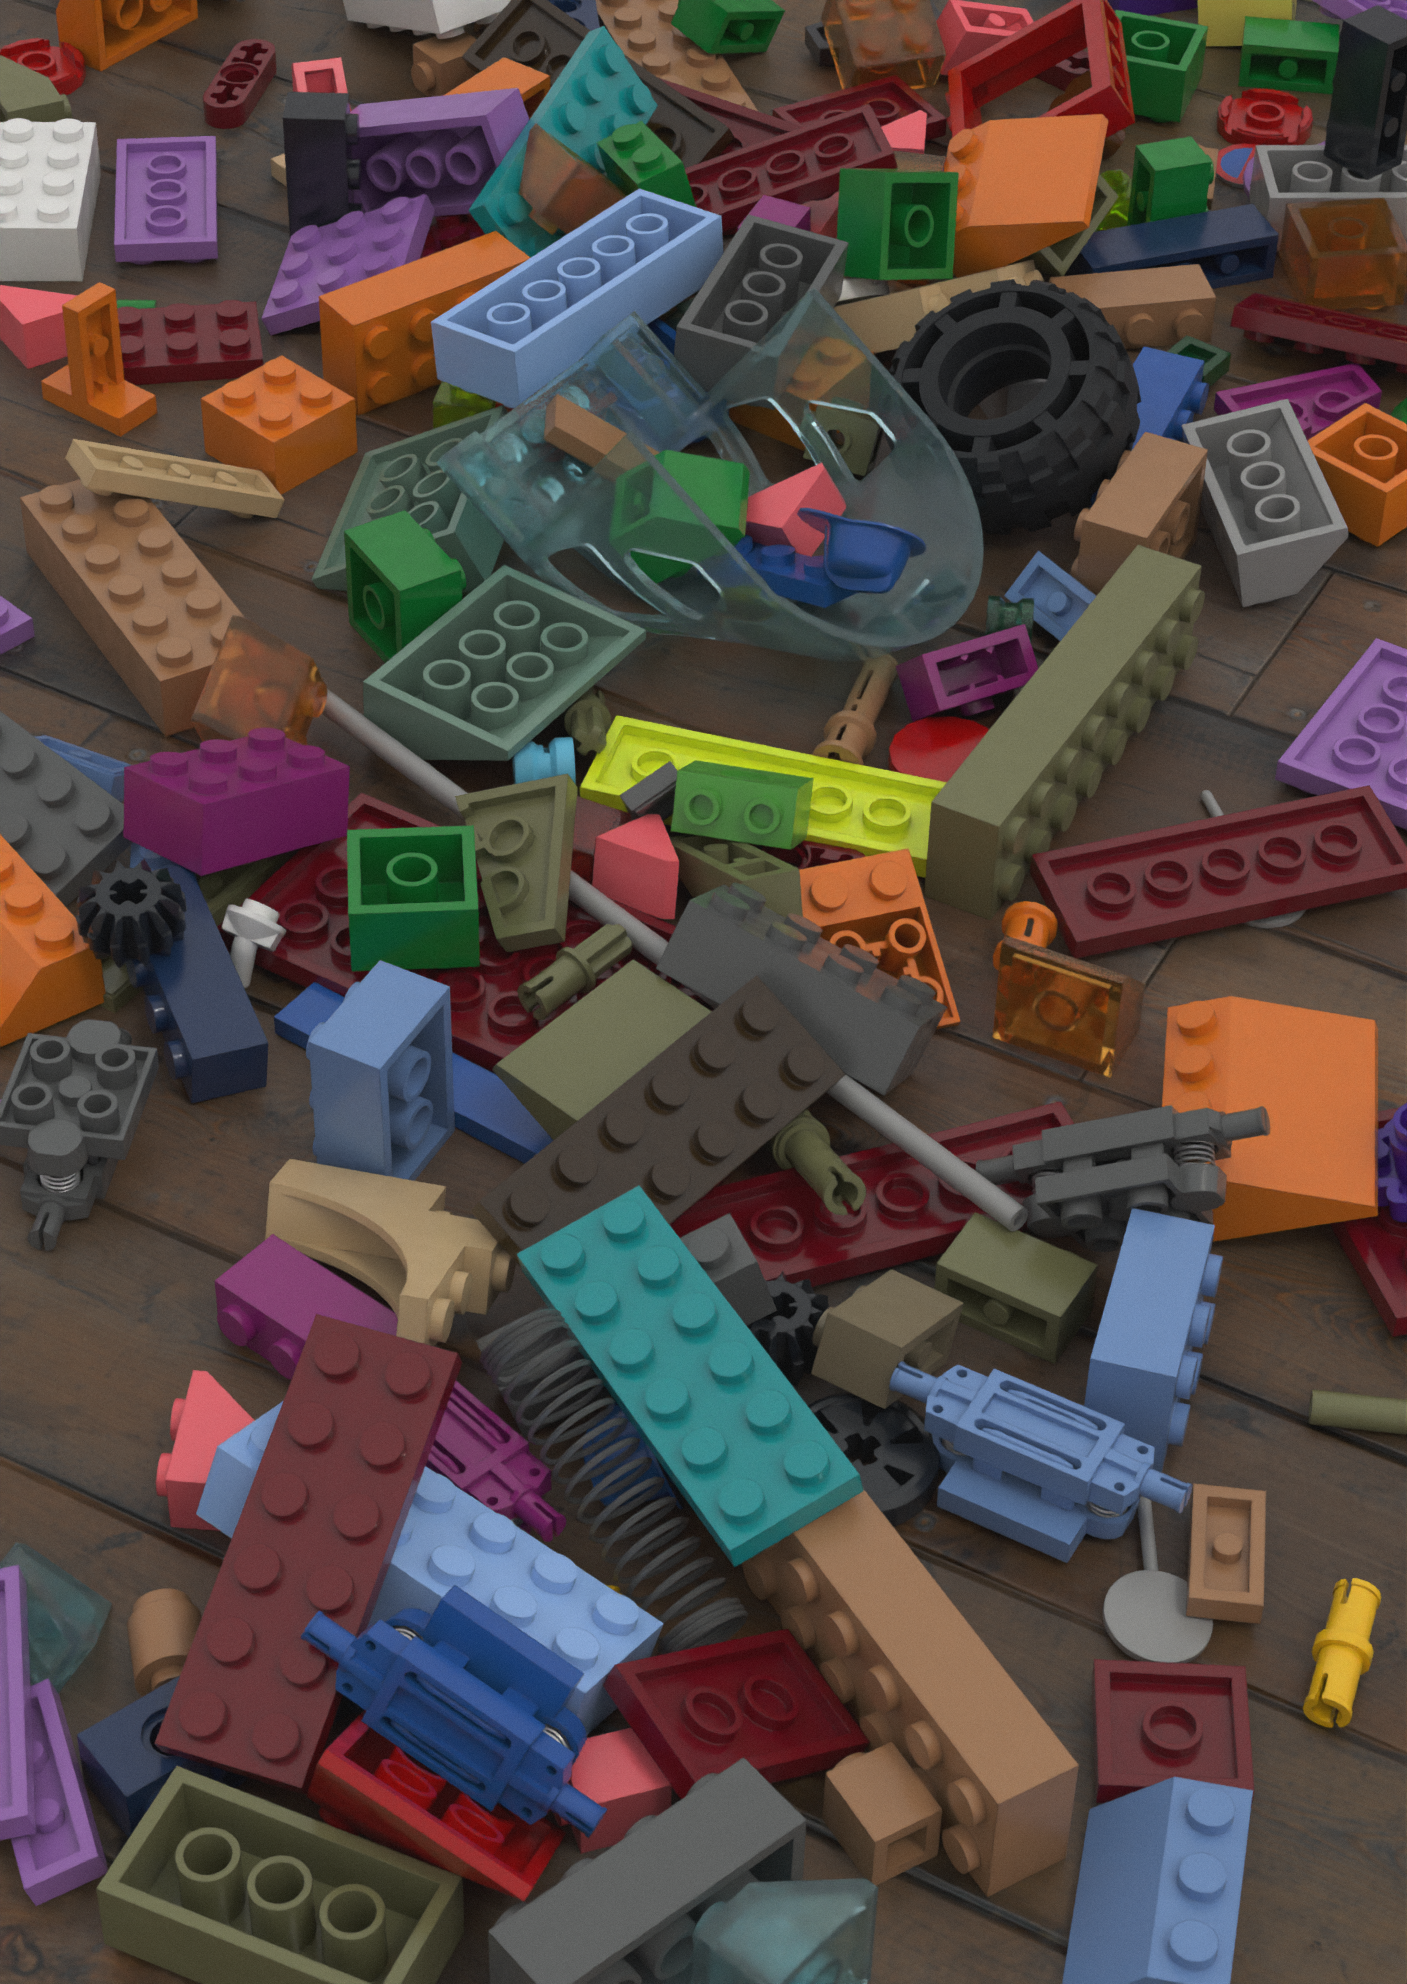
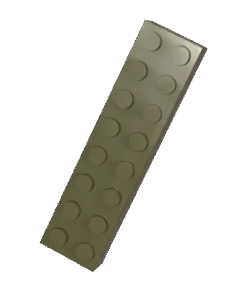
[924,545,1205,920]

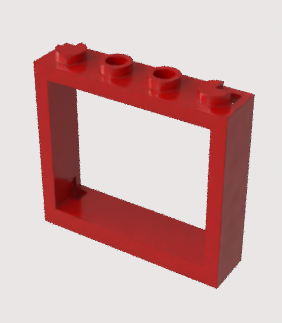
[945,0,1135,145]

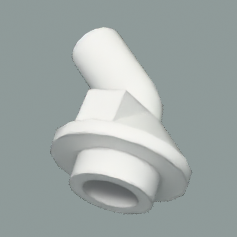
[221,898,286,988]

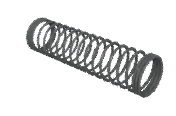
[480,1309,749,1654]

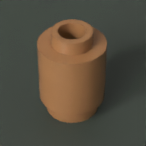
[127,1588,202,1697]

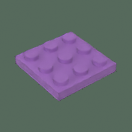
[261,194,435,336]

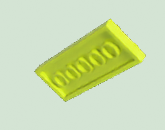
[580,715,947,878]

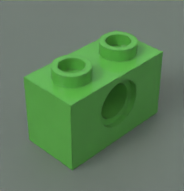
[671,760,814,850]

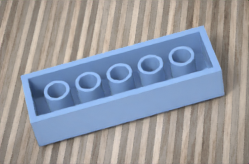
[431,189,724,410]
[196,1401,664,1735]

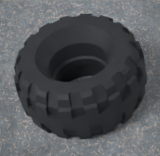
[881,279,1141,535]

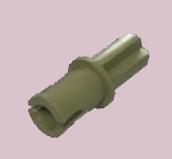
[564,686,611,756]
[517,924,633,1021]

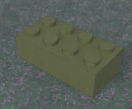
[96,1766,465,1984]

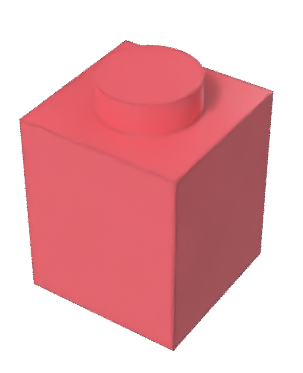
[553,1728,672,1854]

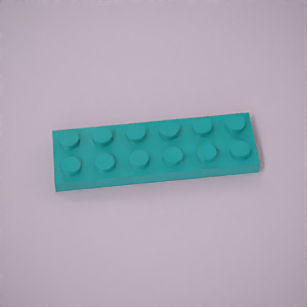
[468,26,658,258]
[517,1186,864,1567]

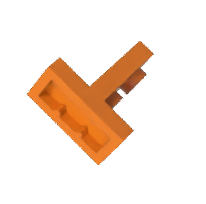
[41,282,157,437]

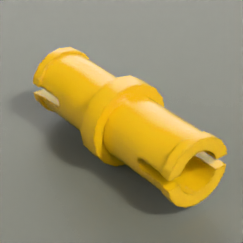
[1303,1578,1382,1728]

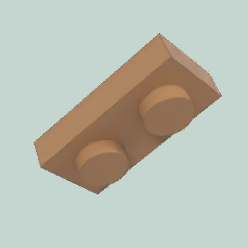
[1186,1483,1266,1624]

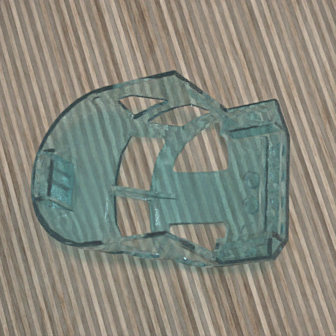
[436,287,984,662]

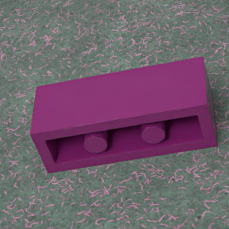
[214,1234,398,1380]

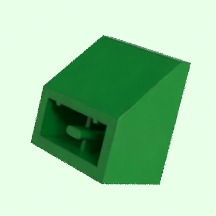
[612,449,750,587]

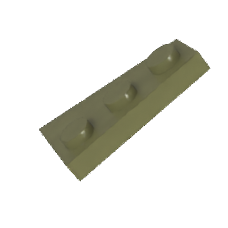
[455,774,578,952]

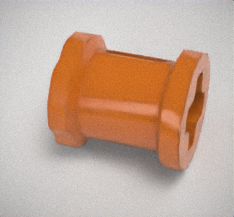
[993,901,1058,984]

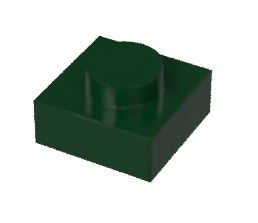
[1167,335,1231,387]

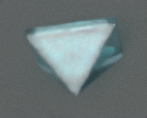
[0,1542,112,1693]

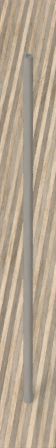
[304,682,1028,1232]

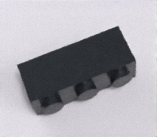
[1323,5,1407,180]
[283,92,364,238]

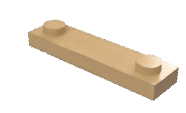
[65,439,285,518]

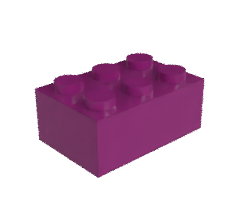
[123,727,350,876]

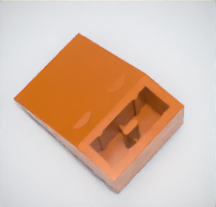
[799,848,961,1030]

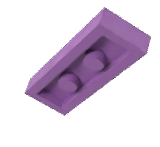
[11,1679,109,1906]

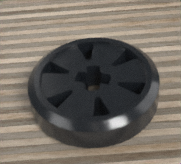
[808,1392,940,1527]

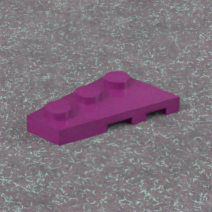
[1213,363,1382,440]

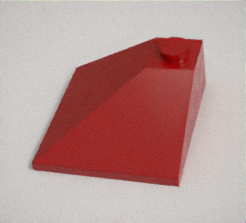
[307,1710,566,1901]

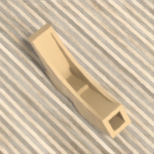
[818,259,1044,353]
[265,1159,516,1347]

